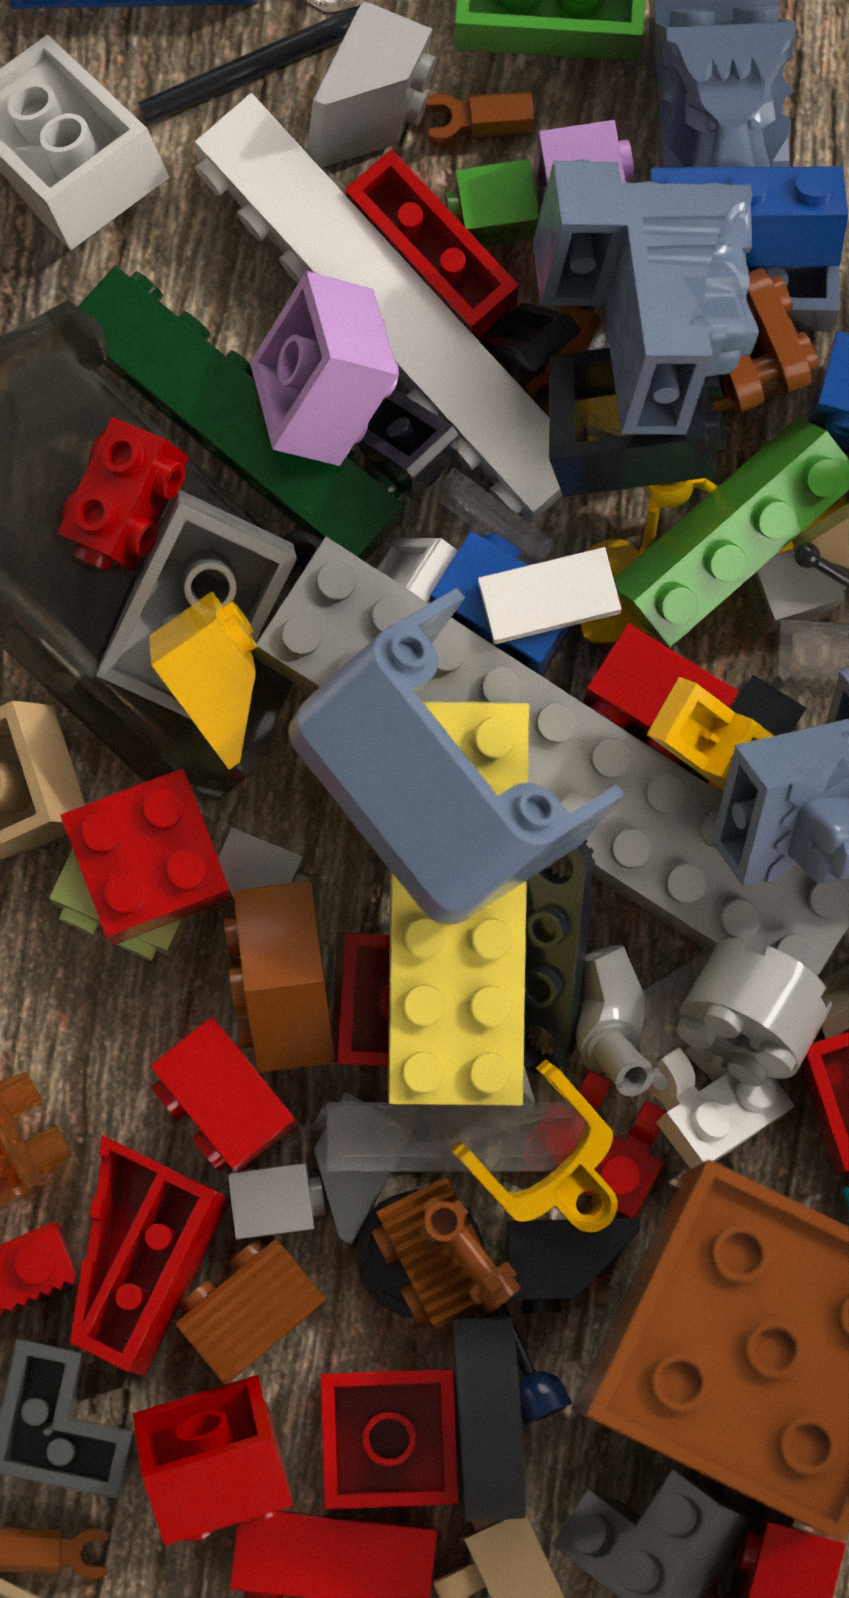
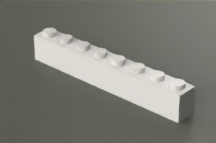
[195,93,562,524]

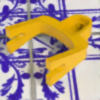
[449,1059,618,1232]

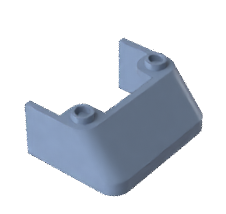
[289,588,624,924]

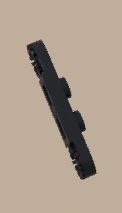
[524,839,595,1074]

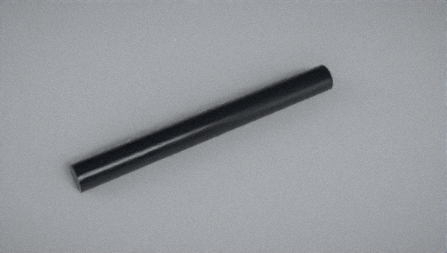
[137,4,360,125]

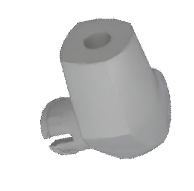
[575,945,654,1097]

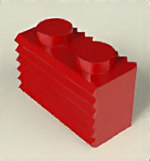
[0,1221,81,1317]

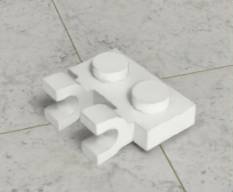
[648,1046,795,1169]

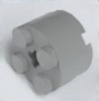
[676,938,832,1086]

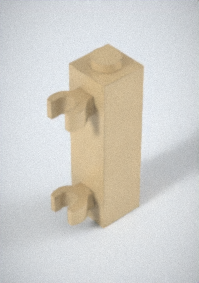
[433,1516,565,1598]

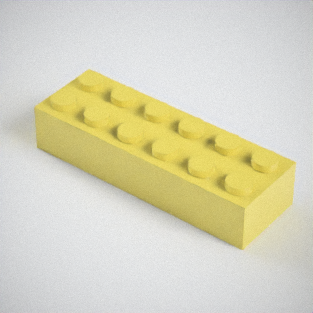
[387,701,529,1105]

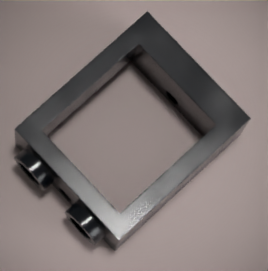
[549,347,726,497]

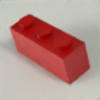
[345,149,519,340]
[230,1510,437,1598]

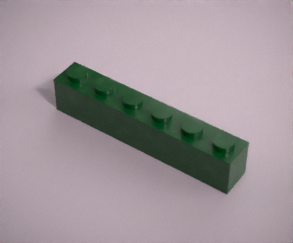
[66,265,404,562]

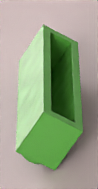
[614,417,849,648]

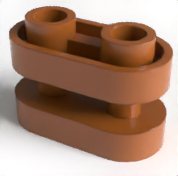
[723,267,818,413]

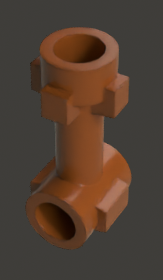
[419,1197,521,1313]

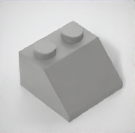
[307,0,437,168]

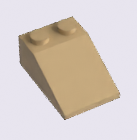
[0,701,85,860]

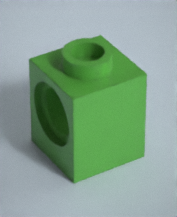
[445,159,539,246]

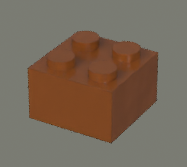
[224,880,335,1073]

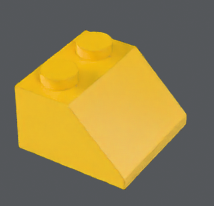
[149,592,257,770]

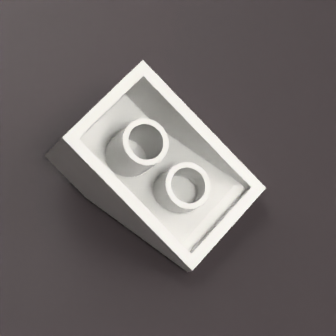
[0,34,170,250]

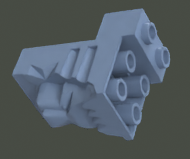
[649,0,796,168]
[533,159,759,434]
[711,669,849,886]

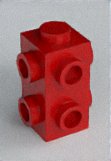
[57,417,189,573]

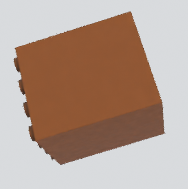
[570,1159,849,1542]

